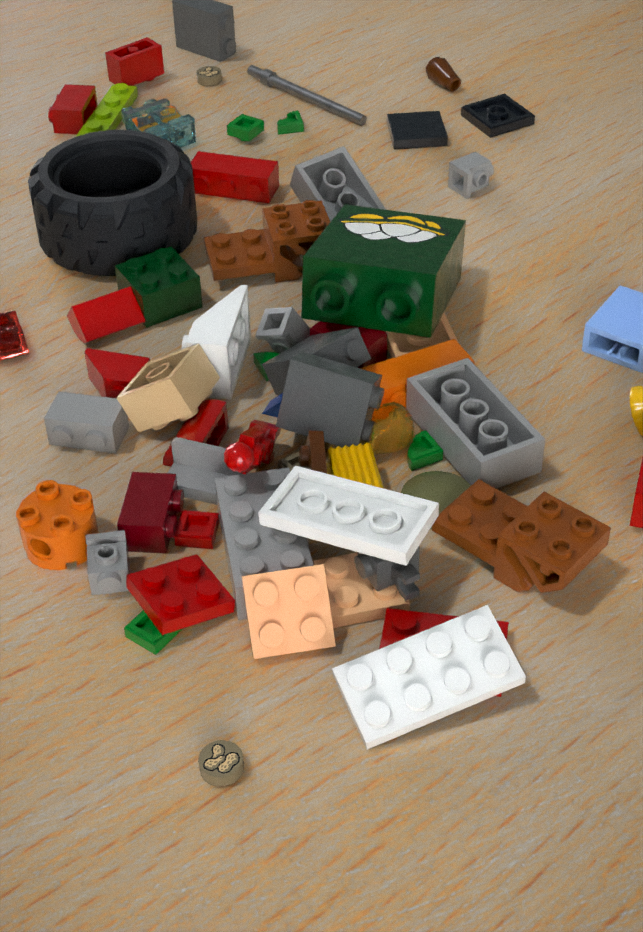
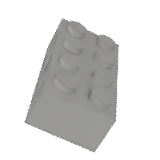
[406,358,545,489]
[214,468,313,621]

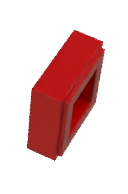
[174,510,220,549]

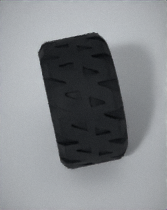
[28,130,197,276]

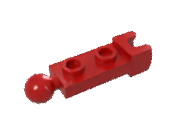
[224,420,281,474]

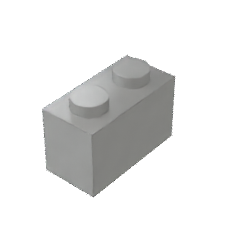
[44,391,129,454]

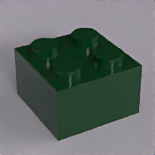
[115,247,203,328]

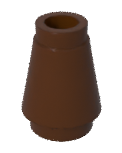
[426,57,461,92]

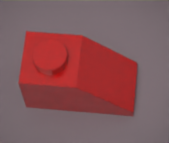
[84,348,150,399]

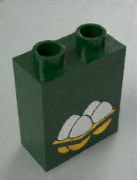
[301,204,466,338]

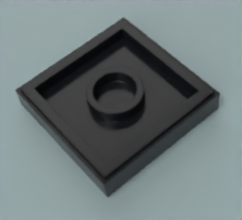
[461,94,535,138]
[387,111,448,149]

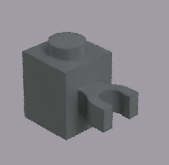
[354,546,420,601]

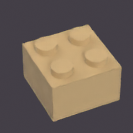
[117,343,220,432]

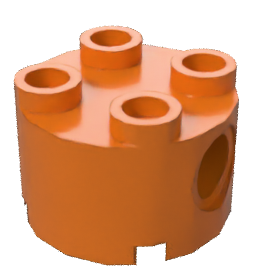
[16,480,99,570]

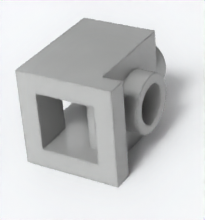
[448,151,494,199]
[255,307,310,353]
[86,530,130,595]

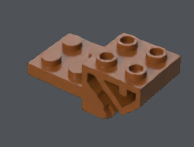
[204,200,330,283]
[432,479,611,593]

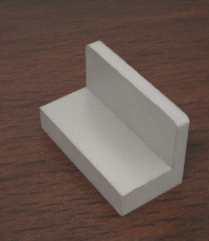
[167,437,242,505]

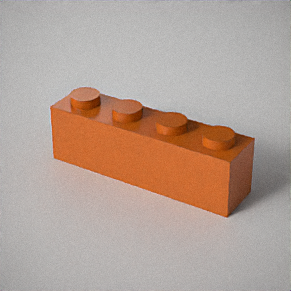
[360,339,475,421]

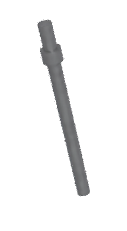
[247,65,367,126]

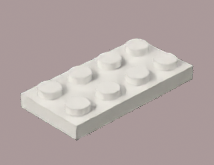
[258,466,439,566]
[332,605,526,750]

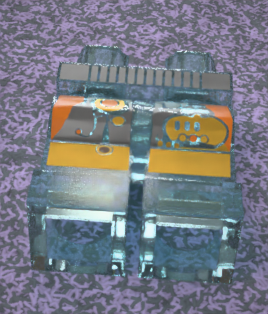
[122,98,196,148]

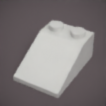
[182,285,251,400]

